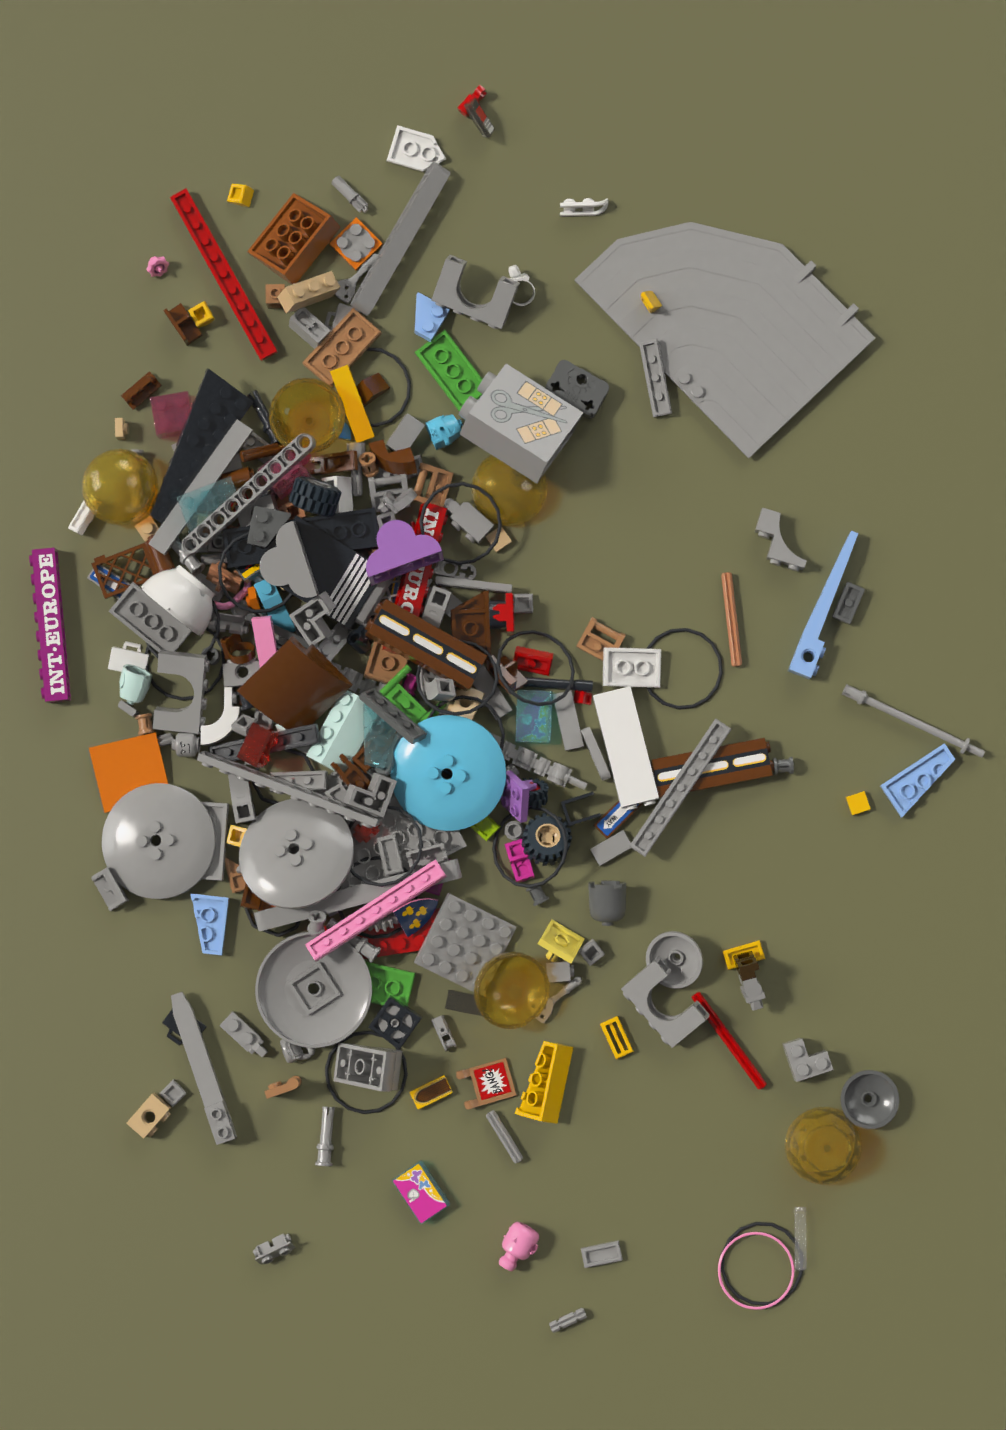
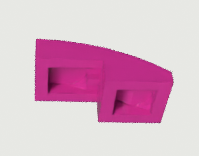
[504,839,535,883]

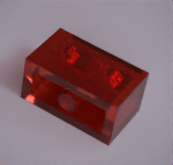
[237,722,279,768]

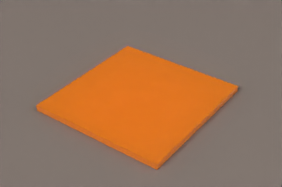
[89,732,168,813]

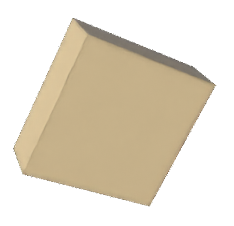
[485,528,512,553]

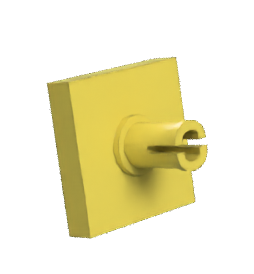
[538,919,584,964]

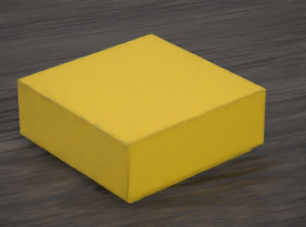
[845,791,871,815]

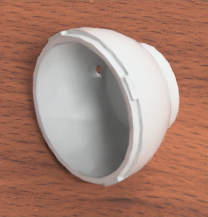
[141,565,215,636]

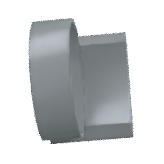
[378,488,417,514]

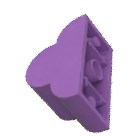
[366,520,444,586]

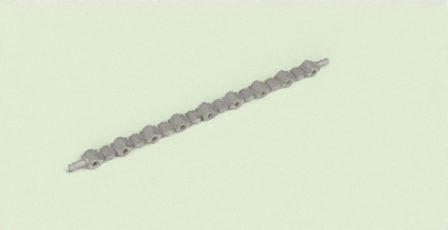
[254,635,587,790]

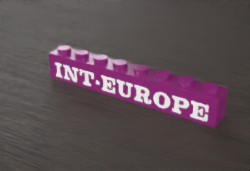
[29,547,71,703]

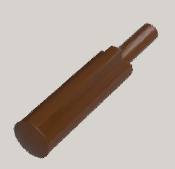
[240,443,289,462]

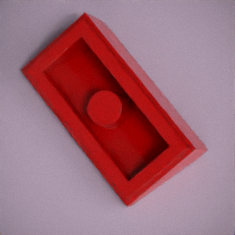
[513,646,553,676]

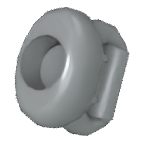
[280,1039,315,1063]

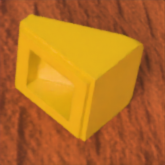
[227,184,254,207]
[640,291,662,313]

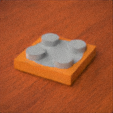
[329,217,383,271]

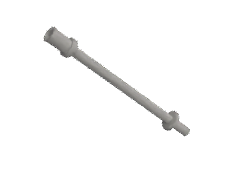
[841,684,985,758]

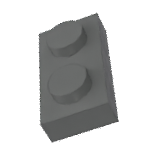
[832,582,865,625]

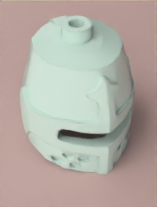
[119,664,152,705]

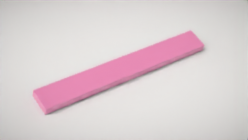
[305,859,447,962]

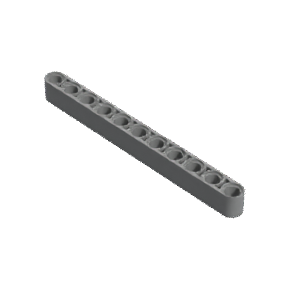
[254,858,462,931]

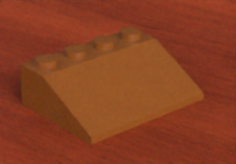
[247,193,341,285]

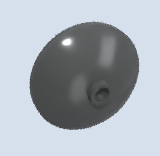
[840,1070,899,1129]

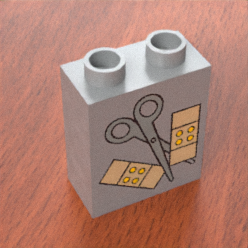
[458,364,583,483]

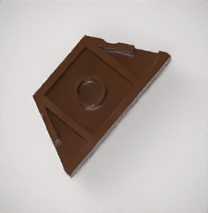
[450,591,491,664]

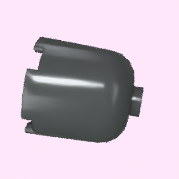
[588,880,626,926]

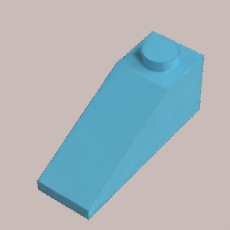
[254,580,296,633]

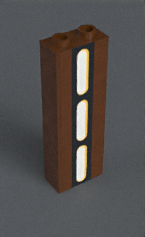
[365,599,487,691]
[651,738,774,798]

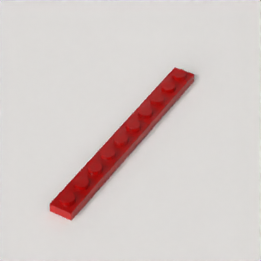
[170,188,278,361]

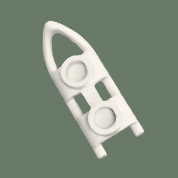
[560,198,609,216]

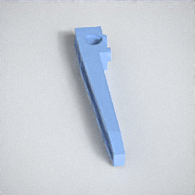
[788,531,858,679]

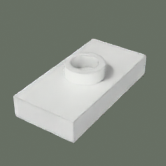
[68,496,101,535]

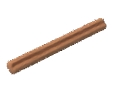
[721,572,742,667]

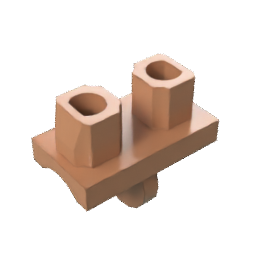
[206,561,243,594]

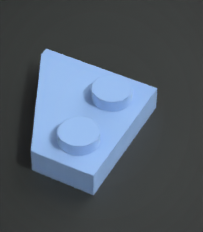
[414,292,450,342]

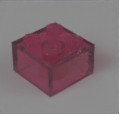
[150,391,192,439]

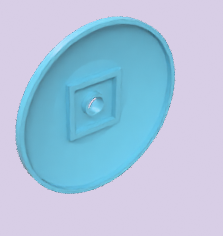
[390,715,506,831]

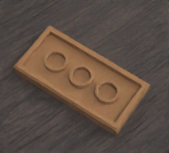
[302,308,382,388]

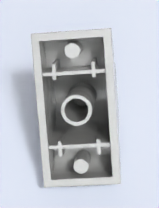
[260,521,319,598]
[333,1043,403,1092]

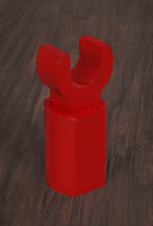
[457,85,487,118]

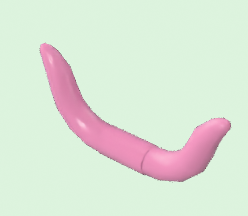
[212,581,251,610]

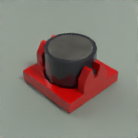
[489,593,514,636]

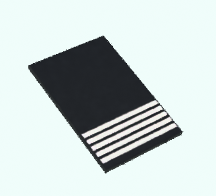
[260,515,377,629]

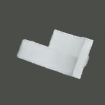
[508,265,535,306]

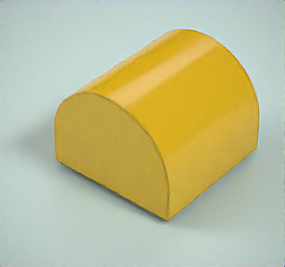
[188,301,215,328]
[226,825,247,847]

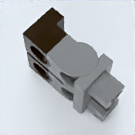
[733,951,765,1011]

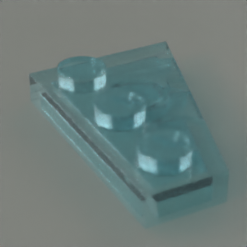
[176,476,236,533]
[363,703,396,770]

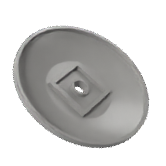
[102,783,216,899]
[239,799,354,909]
[255,932,372,1048]

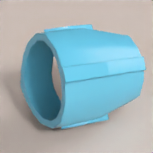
[426,414,463,450]

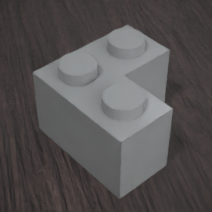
[289,591,336,646]
[343,773,397,817]
[782,1038,833,1082]

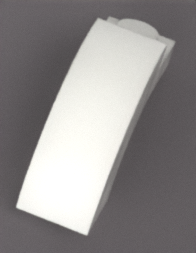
[201,687,241,746]

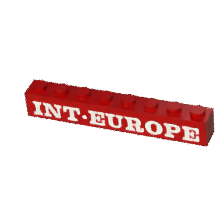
[382,502,448,655]

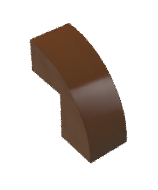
[369,439,417,475]

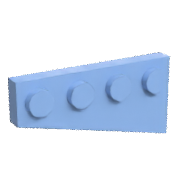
[880,743,955,818]

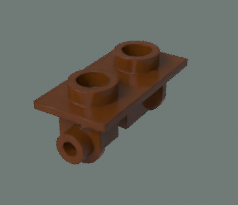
[121,371,162,410]

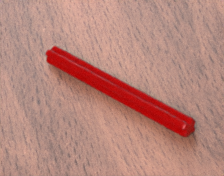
[691,992,767,1090]

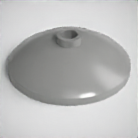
[646,931,703,988]

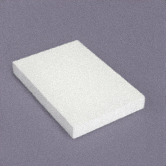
[603,647,661,688]

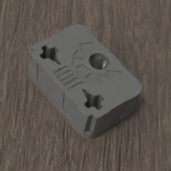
[545,360,609,419]

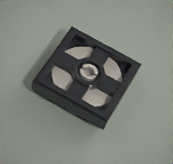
[368,995,422,1049]

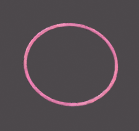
[718,1232,795,1310]

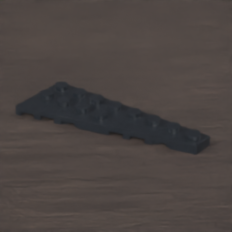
[149,368,253,524]

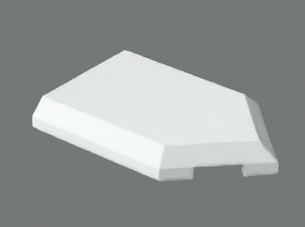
[387,125,446,172]

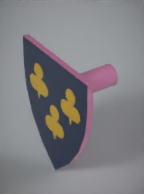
[393,898,438,937]

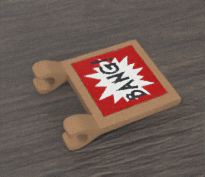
[456,1058,516,1109]

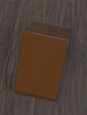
[356,373,390,407]

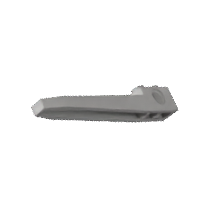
[171,992,237,1145]

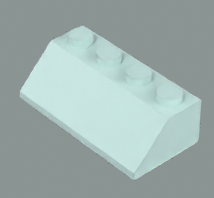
[306,690,379,772]

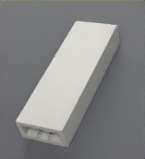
[593,686,659,811]

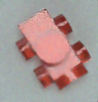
[353,824,380,843]

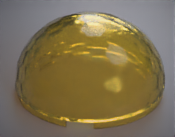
[82,449,159,525]
[471,455,548,526]
[474,952,550,1029]

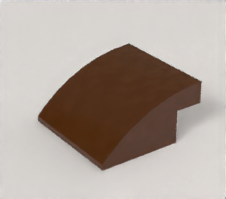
[237,636,353,730]

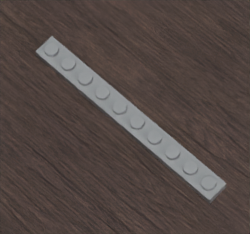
[197,750,382,828]

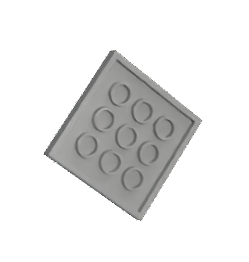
[414,893,516,996]

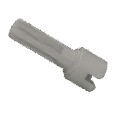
[346,443,365,496]

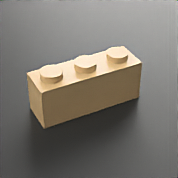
[277,271,340,314]

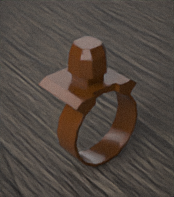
[220,634,256,664]

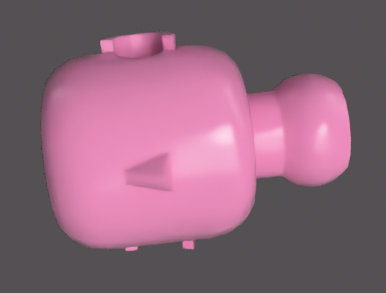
[499,1222,539,1272]

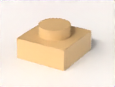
[115,418,129,440]
[135,516,159,542]

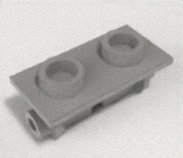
[209,612,249,635]
[253,1233,295,1265]

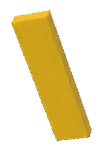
[330,364,375,443]

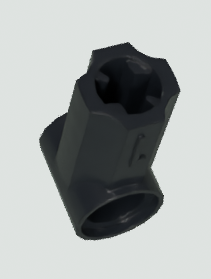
[347,616,375,654]

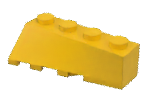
[514,1041,573,1124]

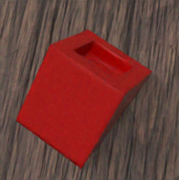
[573,691,593,705]

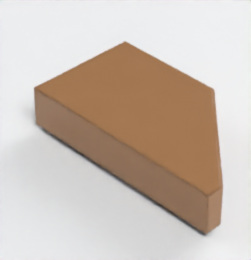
[225,858,246,893]

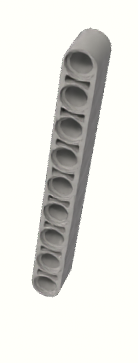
[350,161,450,316]
[182,433,316,554]

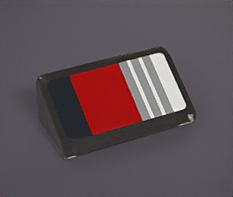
[464,98,495,138]

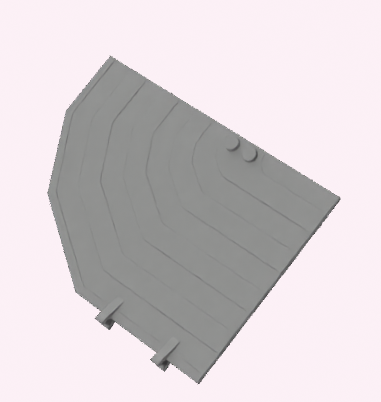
[574,222,875,459]

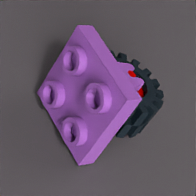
[501,770,548,823]

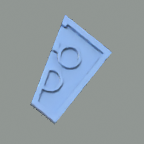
[190,893,229,955]

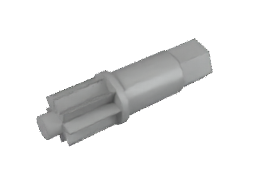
[331,176,368,213]

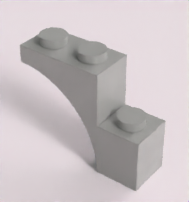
[754,508,807,572]

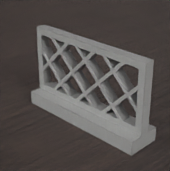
[354,576,433,627]

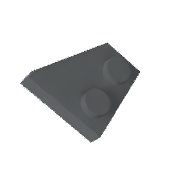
[247,506,291,548]

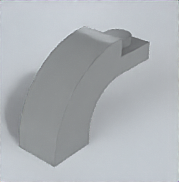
[418,665,456,702]

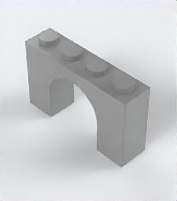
[431,255,520,329]
[153,650,210,734]
[621,956,710,1048]

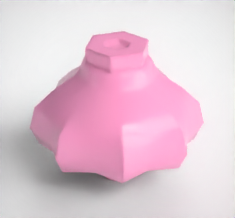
[146,256,169,277]

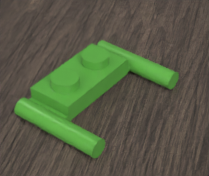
[379,664,447,724]

